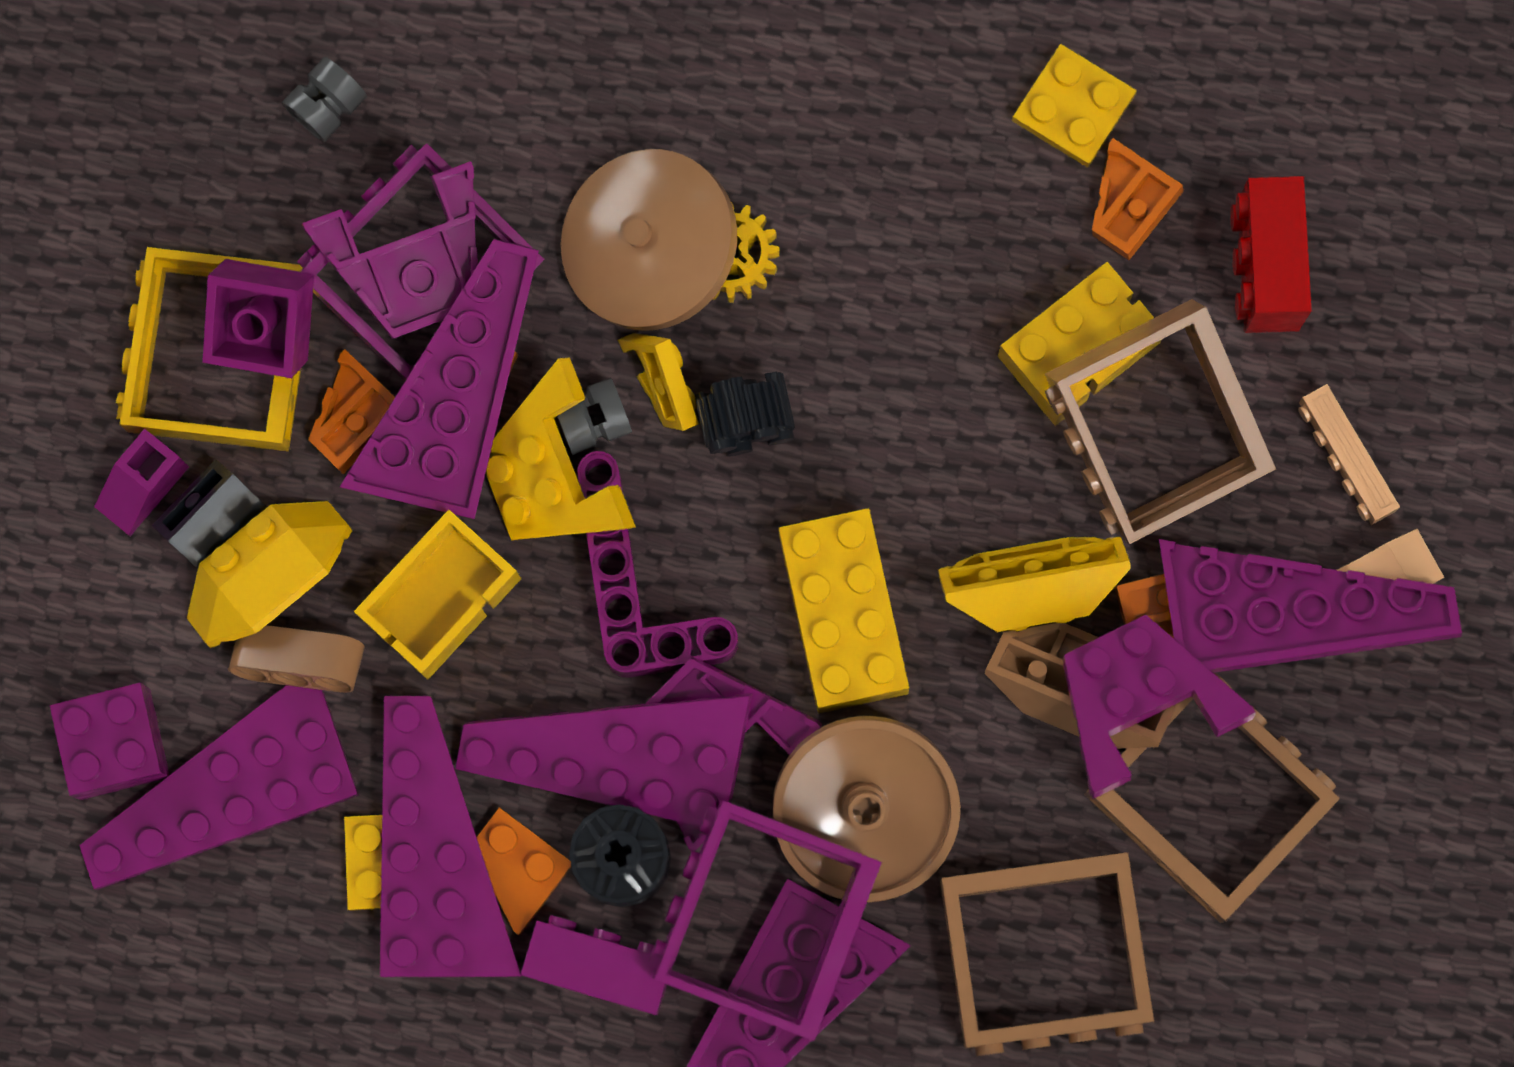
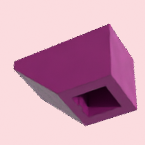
[94,429,189,536]

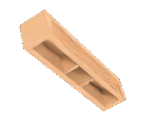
[1298,384,1400,525]

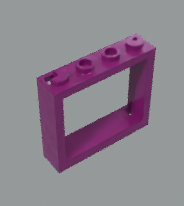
[297,143,545,381]
[647,800,882,1041]

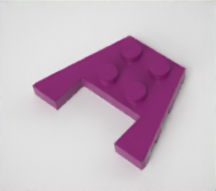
[301,161,478,339]
[1063,615,1256,799]
[645,657,822,851]

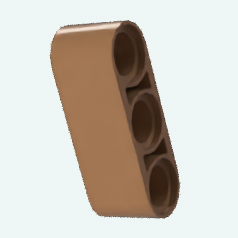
[228,625,365,693]

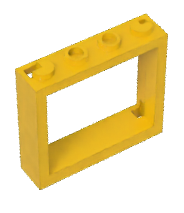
[116,247,303,451]

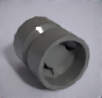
[281,57,367,143]
[558,377,632,455]

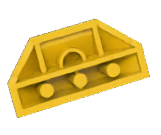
[187,501,352,648]
[938,537,1131,632]

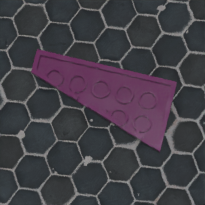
[340,239,539,519]
[1159,539,1462,673]
[79,685,359,890]
[455,693,753,828]
[380,696,522,978]
[687,879,911,1067]

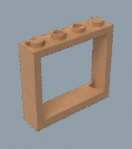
[1045,299,1276,544]
[1084,673,1340,923]
[940,852,1154,1056]

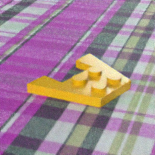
[486,357,636,540]

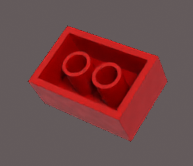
[1230,176,1312,333]

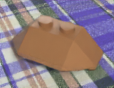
[985,623,1177,749]

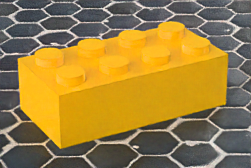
[779,508,909,714]

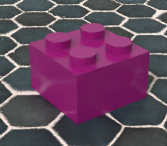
[202,259,314,378]
[49,683,170,800]

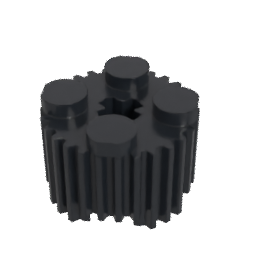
[694,372,795,457]

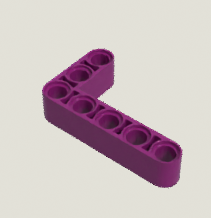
[578,451,739,678]

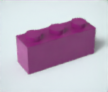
[520,915,667,1016]

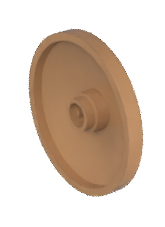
[561,149,737,331]
[773,716,960,902]

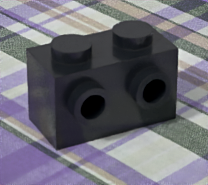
[152,459,267,568]

